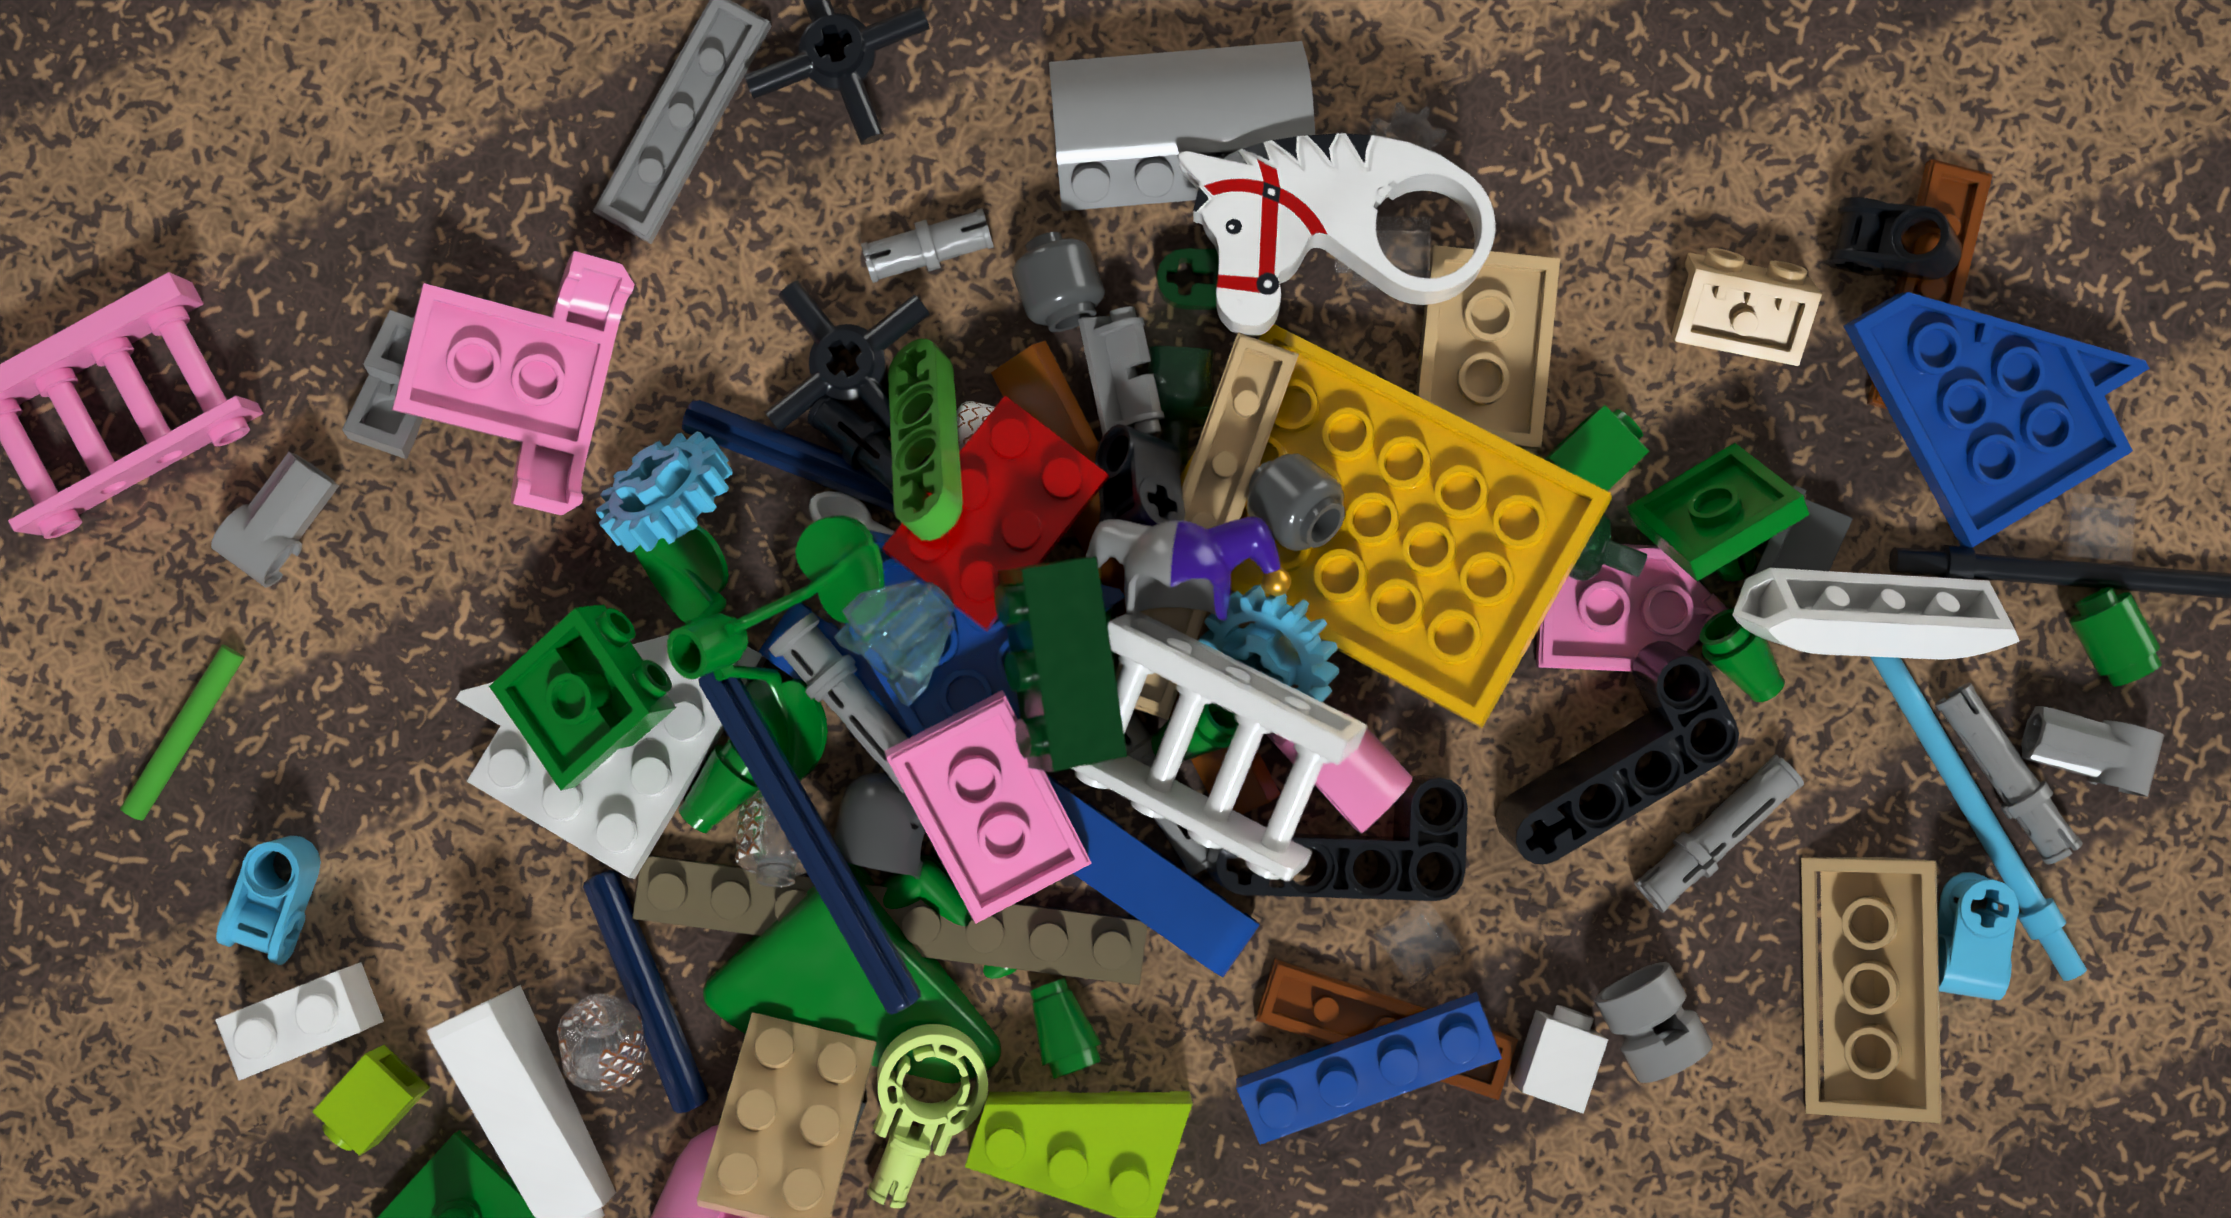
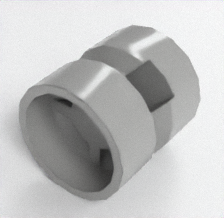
[1594,962,1713,1083]

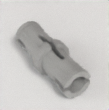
[861,208,994,283]

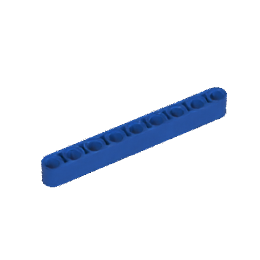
[758,602,1261,977]

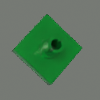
[1627,443,1810,582]
[377,1130,535,1218]

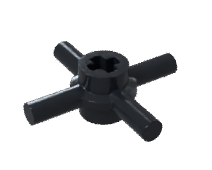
[744,0,930,145]
[764,280,930,438]

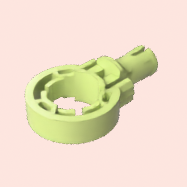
[867,1024,988,1208]

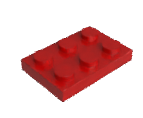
[882,396,1108,632]

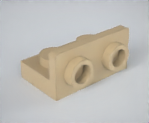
[1671,248,1822,366]

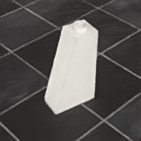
[427,985,616,1218]

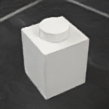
[1512,1005,1608,1114]

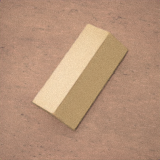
[1801,857,1942,1123]

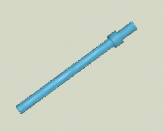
[1870,657,2087,981]

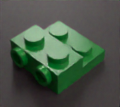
[489,604,676,791]

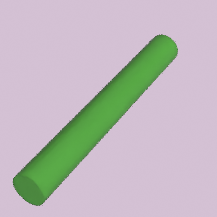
[120,645,245,821]

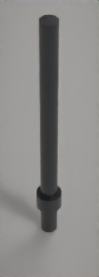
[1889,545,2231,599]

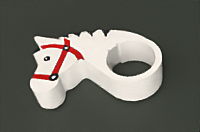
[1178,133,1495,337]

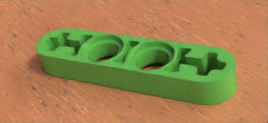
[888,338,963,541]

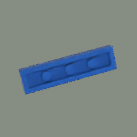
[1236,992,1502,1145]

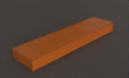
[1867,159,1993,409]
[1255,957,1518,1100]

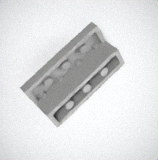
[1049,41,1315,211]

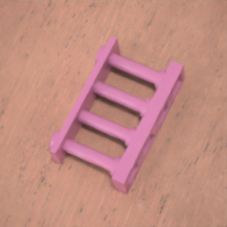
[0,272,263,539]

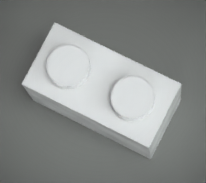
[215,962,384,1080]

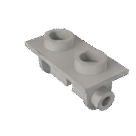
[1078,306,1165,436]

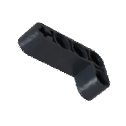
[1496,641,1739,864]
[1206,775,1468,901]

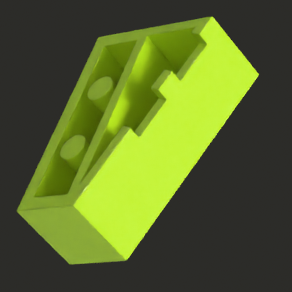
[965,1091,1192,1218]

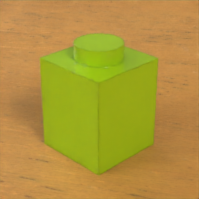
[312,1045,430,1156]

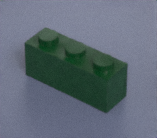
[994,556,1127,772]

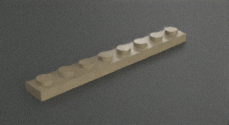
[633,855,1147,985]

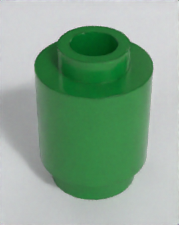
[2069,587,2162,687]

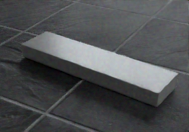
[593,0,772,244]

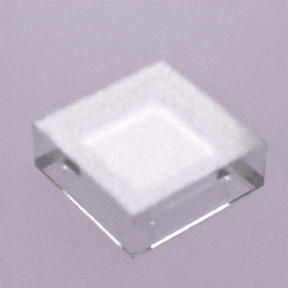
[2060,493,2136,562]
[1372,901,1463,986]

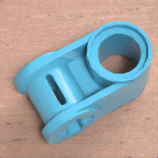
[216,835,321,965]
[1938,872,2019,1000]

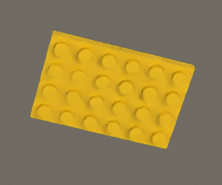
[1180,324,1612,728]

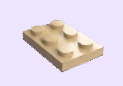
[1415,245,1560,450]
[697,1012,877,1218]

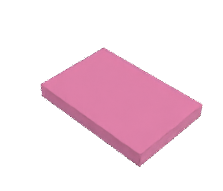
[884,690,1092,924]

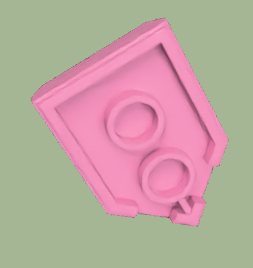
[1536,543,1727,672]

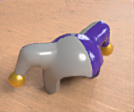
[1086,517,1291,620]

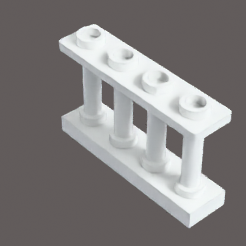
[1071,612,1368,881]

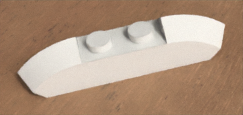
[1732,568,2020,660]

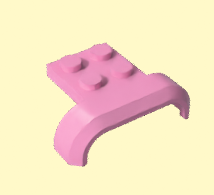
[392,251,634,516]

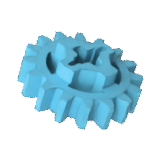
[596,431,733,552]
[1199,585,1339,702]

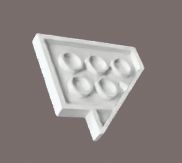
[456,634,767,879]

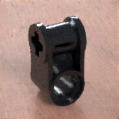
[1826,197,1962,280]
[1095,424,1185,526]

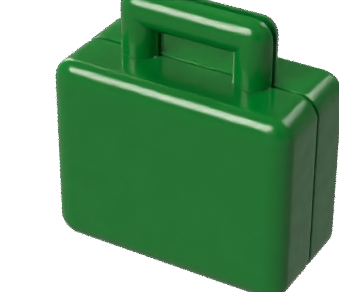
[703,854,1017,1083]

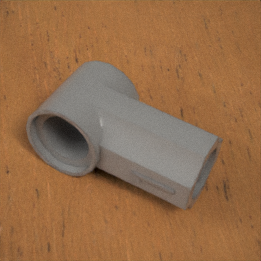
[211,452,339,588]
[2021,706,2164,797]

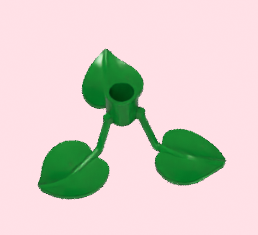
[634,515,884,782]

